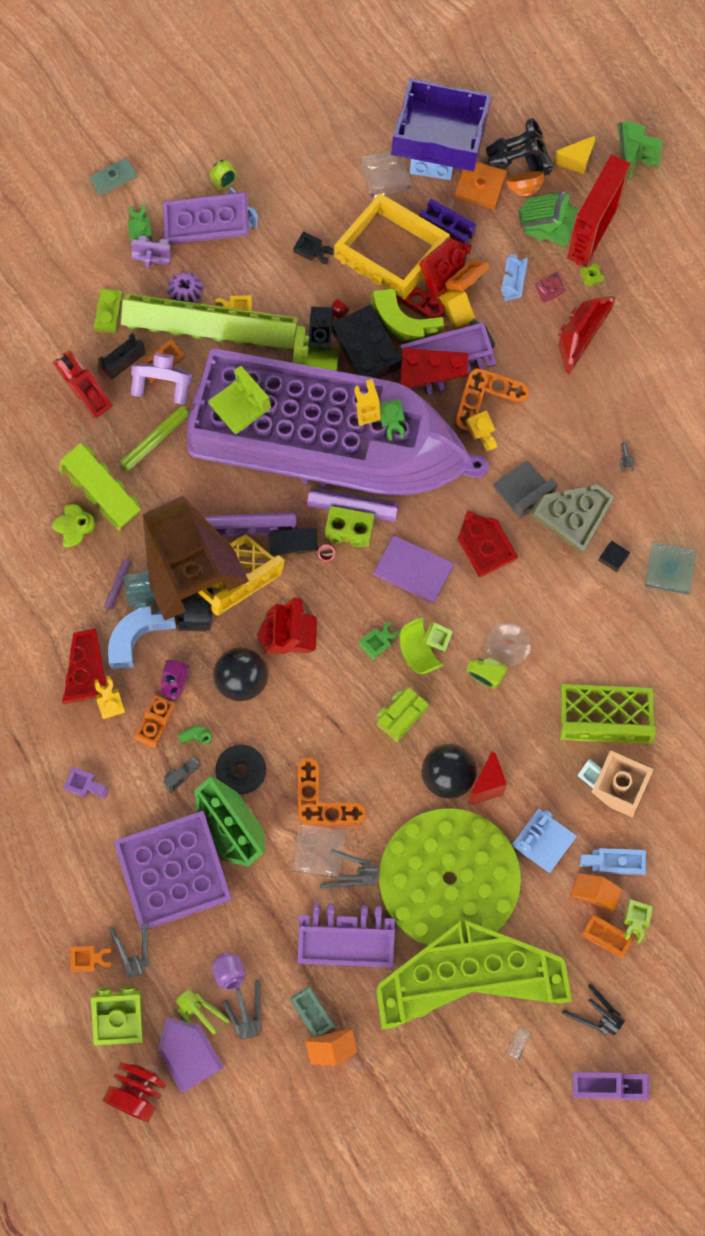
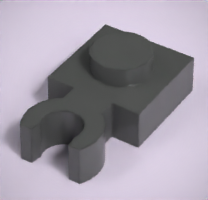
[163,757,200,794]

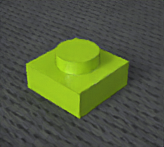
[422,622,453,652]

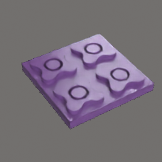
[114,811,232,931]

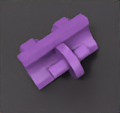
[131,236,171,269]

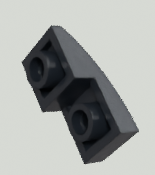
[268,528,318,556]

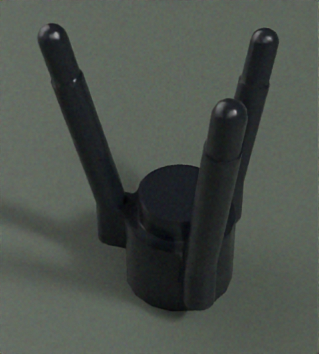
[562,984,625,1036]

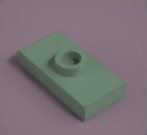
[89,158,137,196]
[289,985,335,1037]

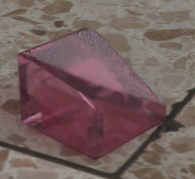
[534,272,566,302]

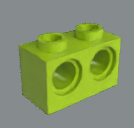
[325,506,375,548]

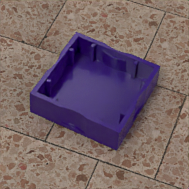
[391,78,492,172]

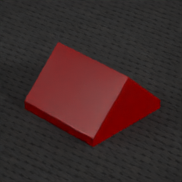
[468,751,507,805]

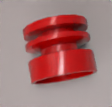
[102,1062,167,1123]

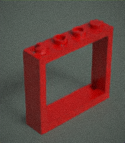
[567,154,631,267]

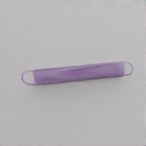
[104,556,131,615]

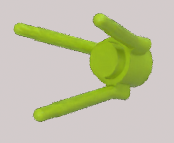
[176,990,230,1034]

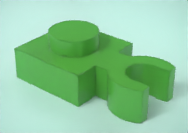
[128,205,152,242]
[380,399,405,441]
[358,622,400,661]

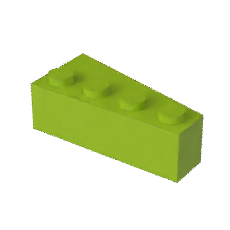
[58,443,141,531]

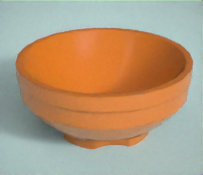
[506,171,544,196]

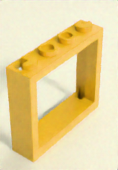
[334,193,450,300]

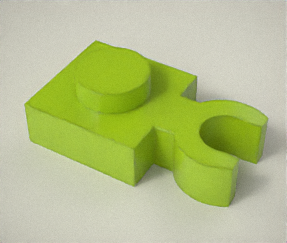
[624,899,653,944]

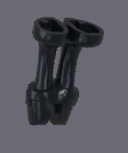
[486,118,546,168]

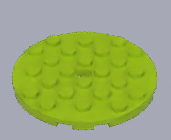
[379,808,521,946]

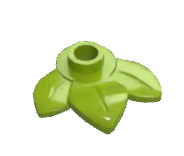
[51,504,95,548]

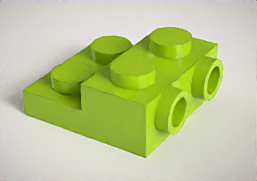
[91,986,143,1045]

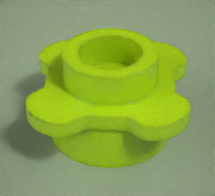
[579,264,604,287]

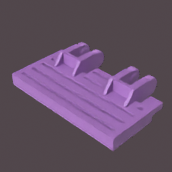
[400,322,496,396]
[297,903,395,967]

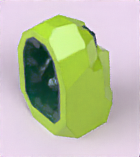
[209,160,237,190]
[467,658,508,689]

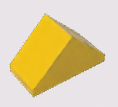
[554,136,596,174]
[436,289,476,330]

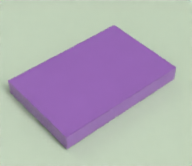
[373,535,454,604]

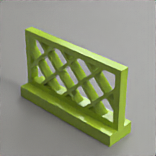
[560,684,656,744]

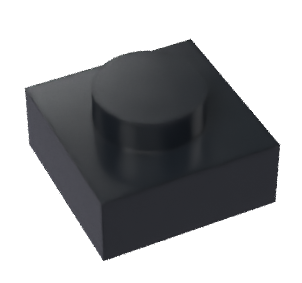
[598,540,630,572]

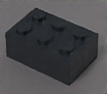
[332,304,402,379]

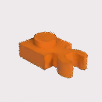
[70,946,112,972]

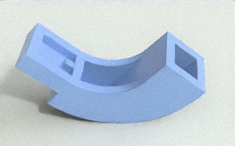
[108,606,176,670]

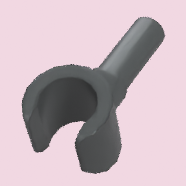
[620,442,634,472]

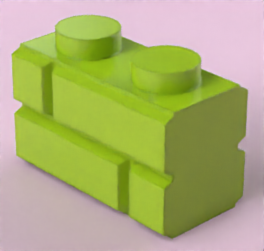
[377,687,428,743]

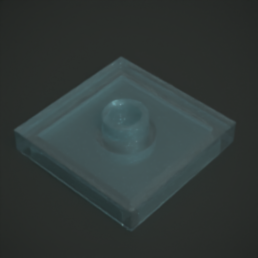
[644,542,697,595]

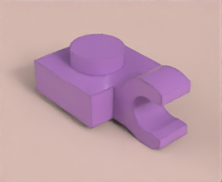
[63,767,108,799]

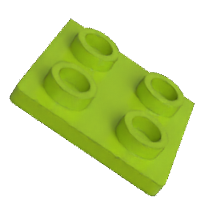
[293,326,339,371]
[208,366,271,434]

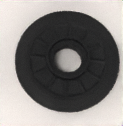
[215,745,266,795]

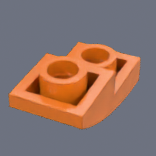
[134,695,176,749]

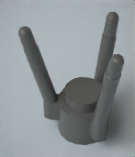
[320,849,378,888]
[109,923,149,978]
[223,980,262,1040]

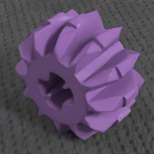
[167,270,204,303]

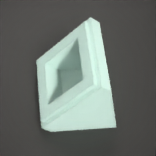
[577,759,602,788]

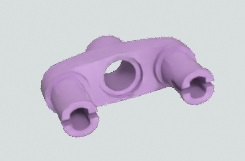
[131,353,192,404]

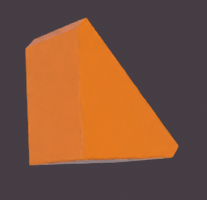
[570,873,623,912]
[305,1028,358,1066]

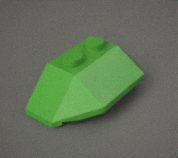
[194,776,266,867]

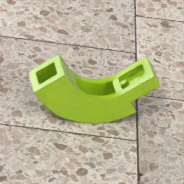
[369,289,444,343]

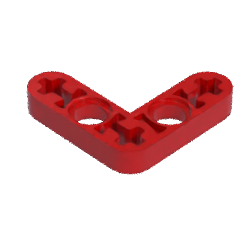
[384,277,444,319]

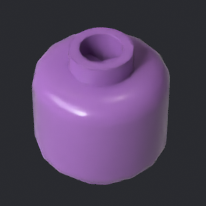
[211,952,246,990]

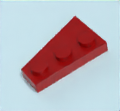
[400,348,469,389]
[62,628,107,704]

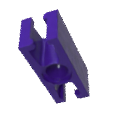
[419,199,476,244]

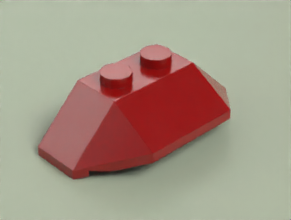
[558,296,616,374]

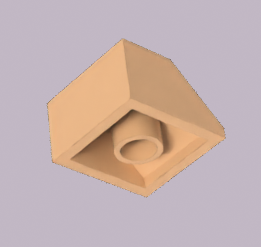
[591,750,654,818]

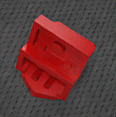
[257,597,317,654]

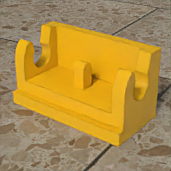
[355,379,381,426]

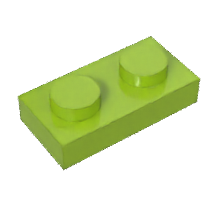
[94,288,123,333]

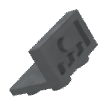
[493,461,557,519]

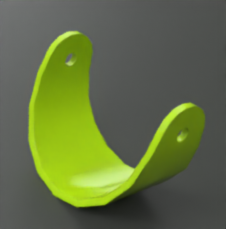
[399,617,445,675]

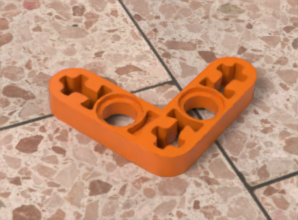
[454,368,529,431]
[298,758,366,826]

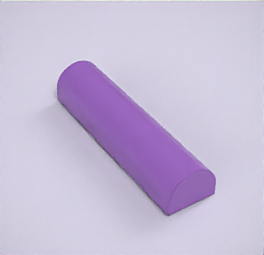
[307,487,399,522]
[206,512,297,537]

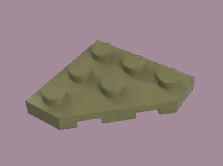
[530,484,615,553]

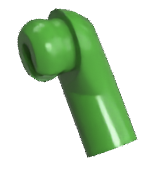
[177,725,212,744]

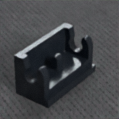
[98,333,146,380]

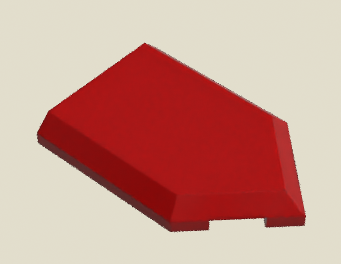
[419,238,471,298]
[458,510,518,577]

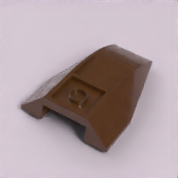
[143,496,249,621]

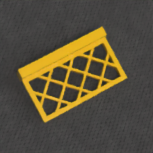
[198,534,285,616]

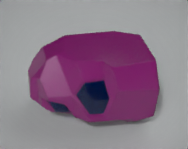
[160,660,189,701]

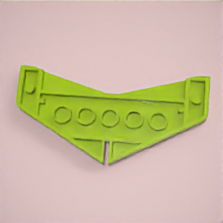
[376,920,572,1030]

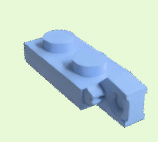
[580,848,646,875]

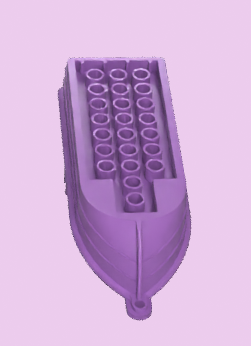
[187,349,489,495]

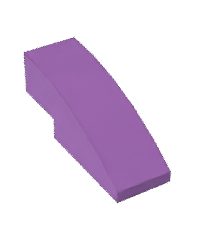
[573,1072,651,1101]

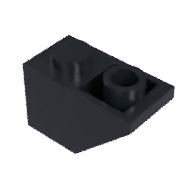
[309,306,333,349]

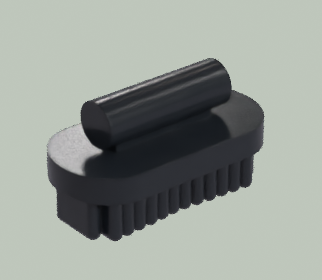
[523,139,554,176]

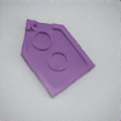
[158,1017,224,1093]

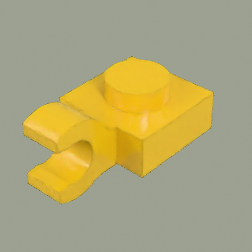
[465,410,498,451]

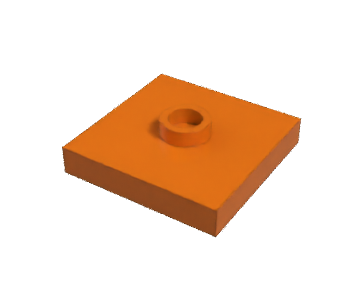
[454,162,507,210]

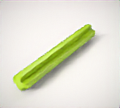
[120,406,189,471]

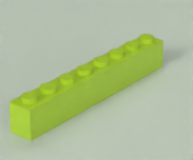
[121,293,298,351]

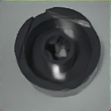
[178,588,213,632]

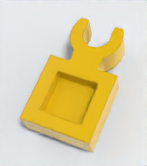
[215,295,252,311]
[95,676,125,719]

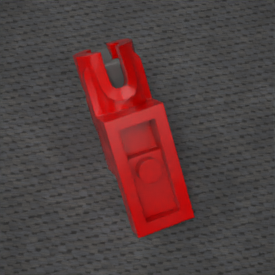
[53,350,113,419]

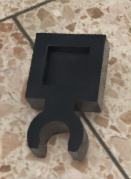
[293,231,334,265]

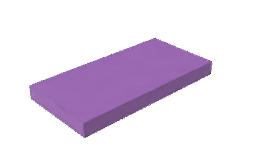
[163,192,249,245]

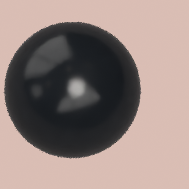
[213,647,268,701]
[421,744,477,799]

